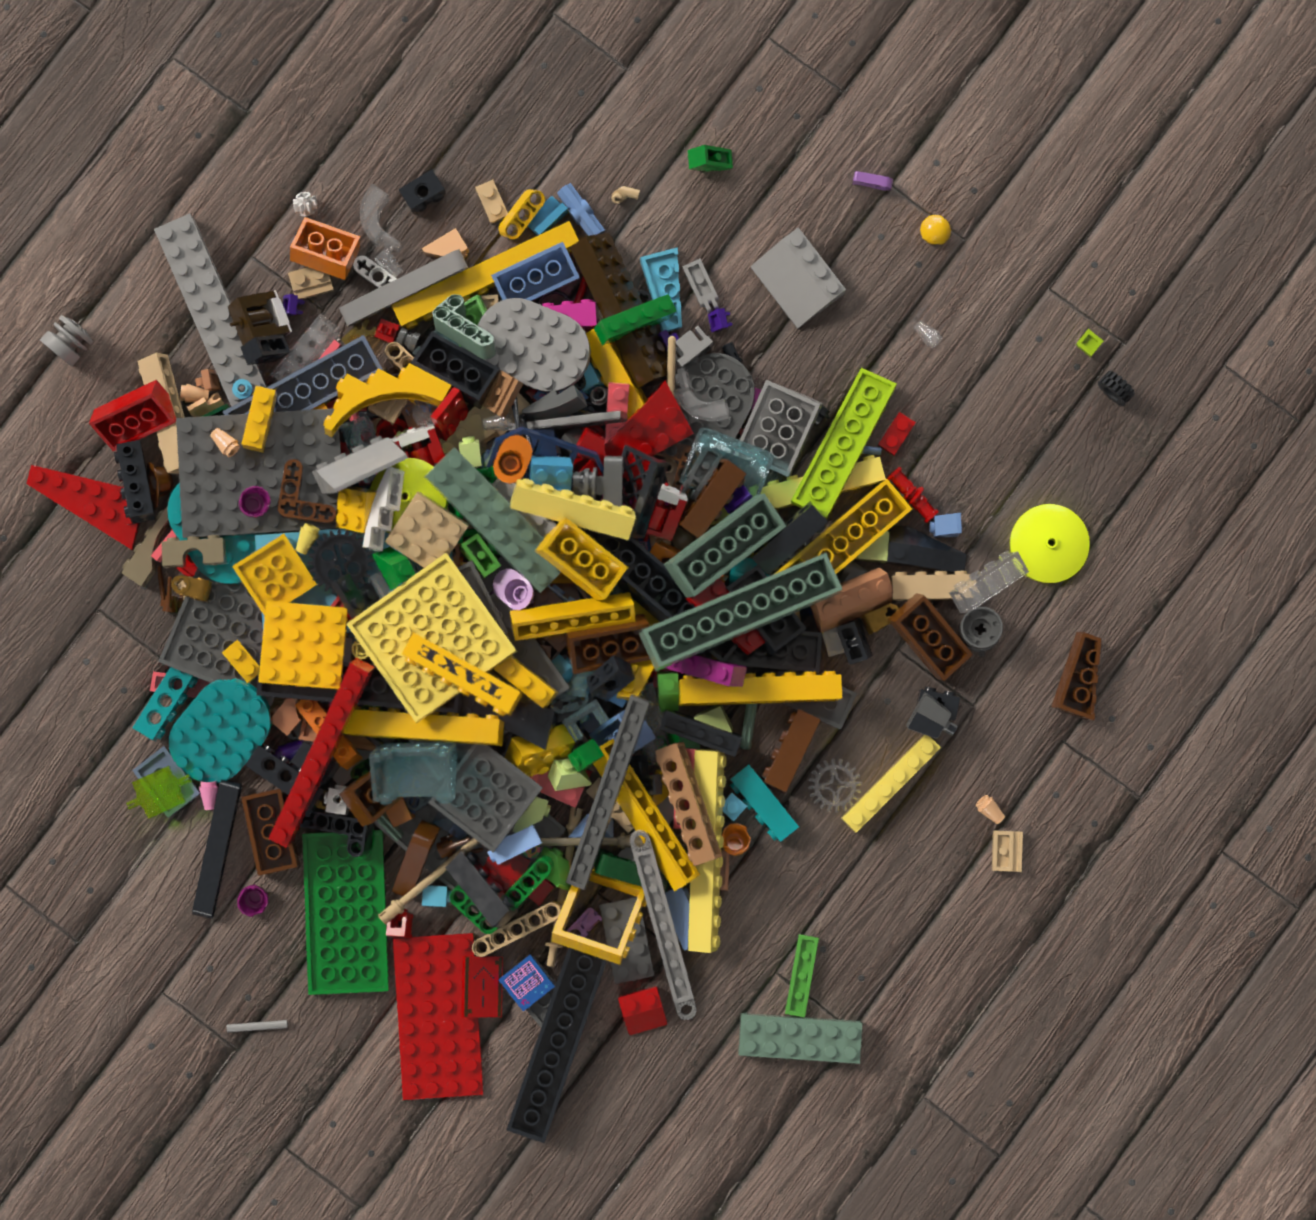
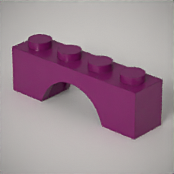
[665,654,747,687]

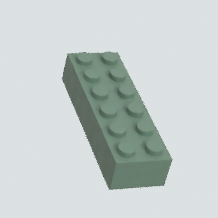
[664,493,786,597]
[738,1013,862,1064]

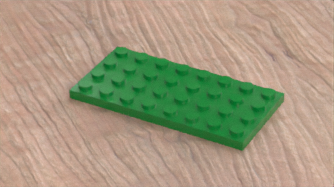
[302,830,389,995]

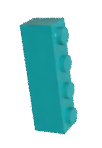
[730,764,799,842]

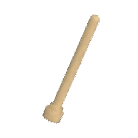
[667,336,676,397]

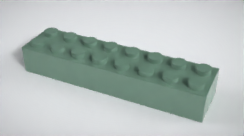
[424,448,561,593]

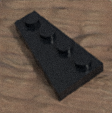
[472,697,556,750]

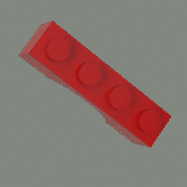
[576,427,650,488]

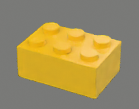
[505,724,575,777]

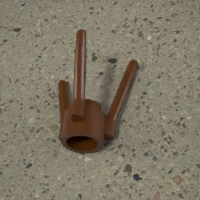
[157,566,188,612]
[436,834,483,859]

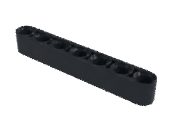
[192,780,242,919]

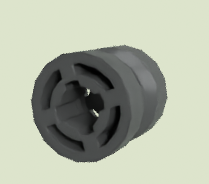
[396,328,421,353]

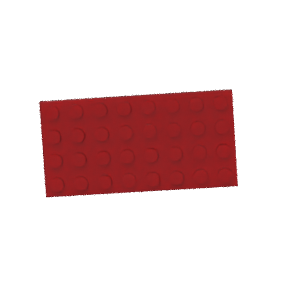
[393,933,484,1100]

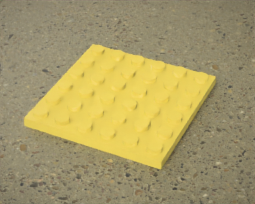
[347,553,517,723]

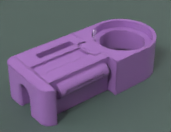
[852,171,893,191]
[567,907,602,938]

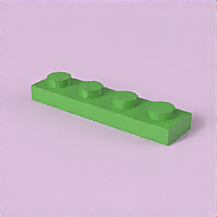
[785,934,819,1017]

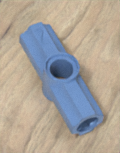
[557,183,605,236]

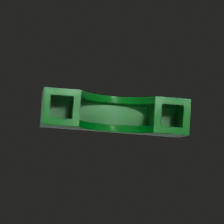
[594,294,677,346]

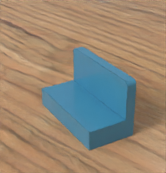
[528,196,568,236]

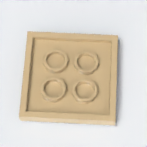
[385,491,469,568]

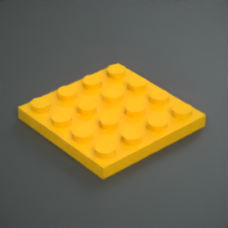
[259,601,348,689]

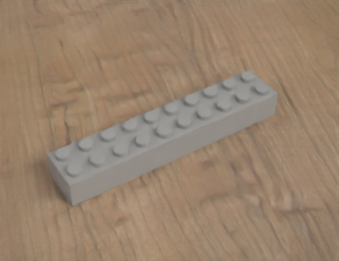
[154,213,268,407]

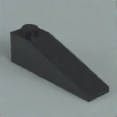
[885,525,967,573]

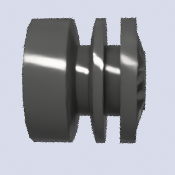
[959,607,1003,652]

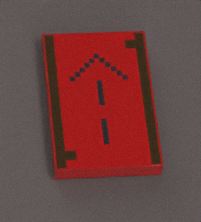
[461,956,503,1017]

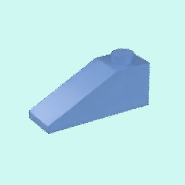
[665,887,690,951]

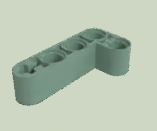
[432,294,496,359]

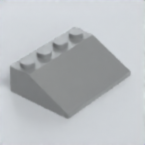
[750,227,846,329]
[734,380,823,477]
[312,436,408,494]

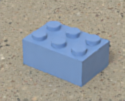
[589,709,656,753]

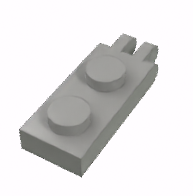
[682,259,719,313]

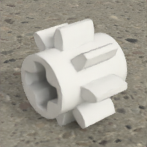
[293,192,317,216]

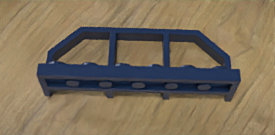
[484,427,604,501]

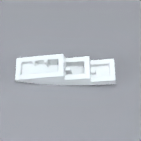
[363,467,404,551]

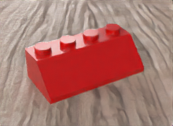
[89,379,176,451]

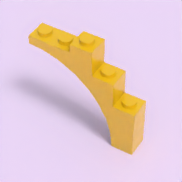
[323,363,451,437]

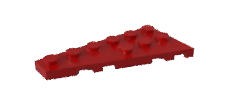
[26,465,140,550]

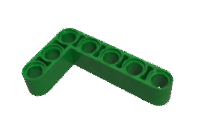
[450,855,554,934]

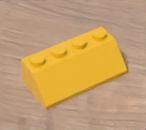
[535,517,628,601]

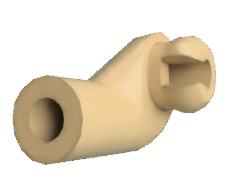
[611,186,640,204]

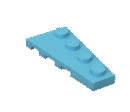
[640,248,682,332]

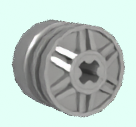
[40,315,94,367]

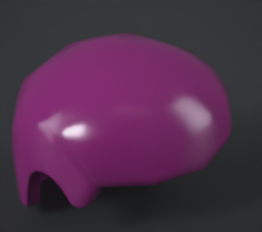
[238,486,271,518]
[237,885,269,917]

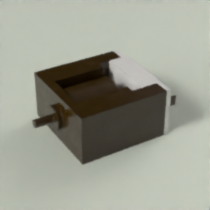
[227,290,292,345]

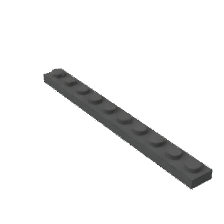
[566,694,651,890]

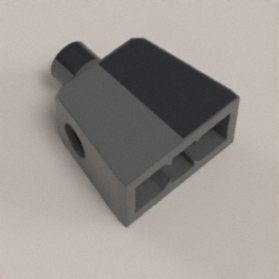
[906,692,957,739]

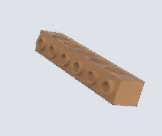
[655,742,722,866]

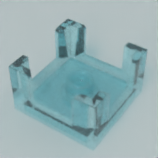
[562,700,609,743]

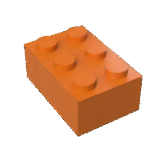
[290,217,360,280]

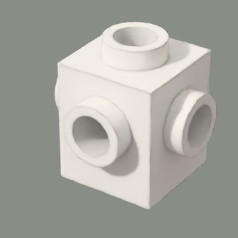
[324,785,349,815]

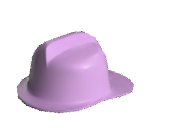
[493,569,534,610]

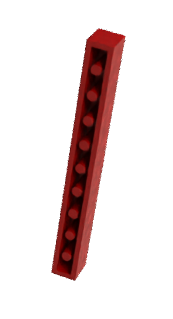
[268,658,375,848]

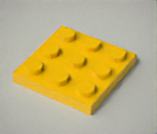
[232,534,317,616]

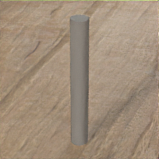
[227,1020,288,1033]

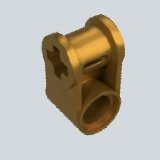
[171,575,212,602]
[860,604,899,635]

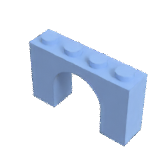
[488,824,542,864]

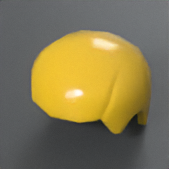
[920,215,952,245]

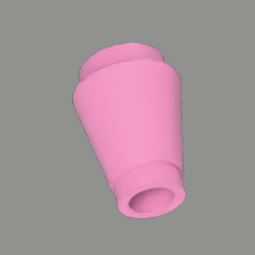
[199,781,219,810]

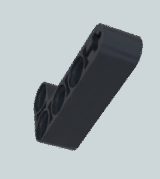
[300,808,374,857]

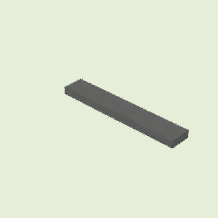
[508,411,627,432]

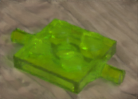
[126,765,192,819]

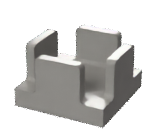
[667,326,713,372]

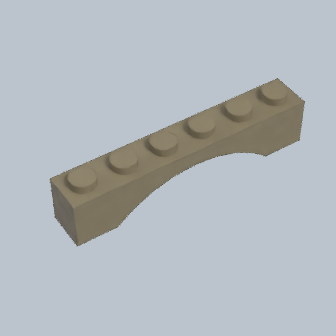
[122,498,170,588]

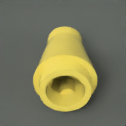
[295,523,320,555]

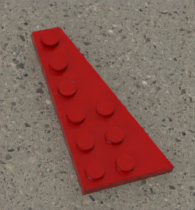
[579,381,694,476]

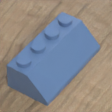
[491,242,580,301]

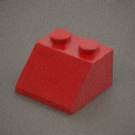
[618,985,668,1035]

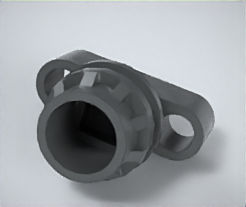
[573,456,624,507]

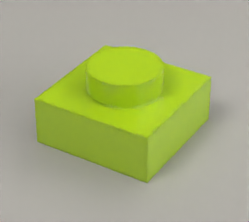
[1075,329,1103,357]

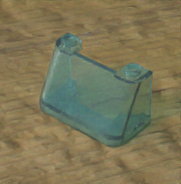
[679,428,774,497]
[369,742,457,804]

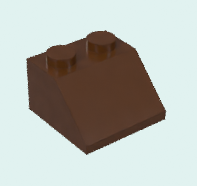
[339,767,401,826]

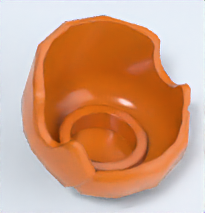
[722,823,751,856]

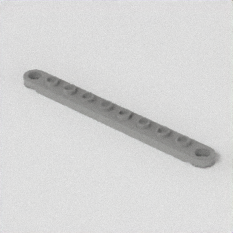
[630,830,697,1020]

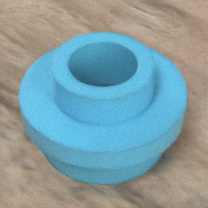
[232,379,253,399]

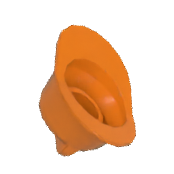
[493,435,532,483]

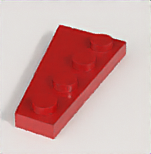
[686,577,765,655]

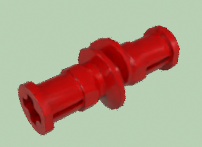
[887,467,939,523]

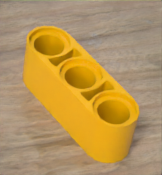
[499,189,545,239]

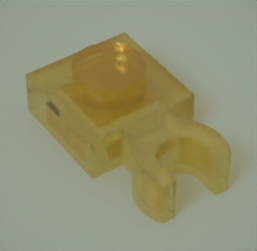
[341,319,377,345]

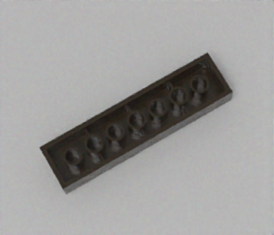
[570,233,676,389]

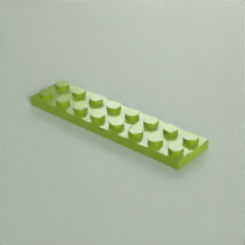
[791,368,897,519]

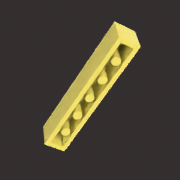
[510,479,636,540]
[841,735,941,833]

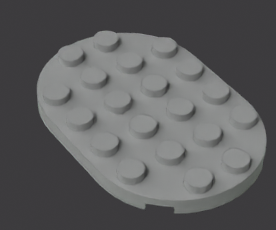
[478,298,591,392]

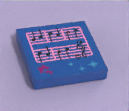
[499,954,555,1011]

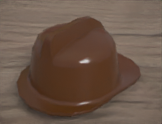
[147,462,173,510]

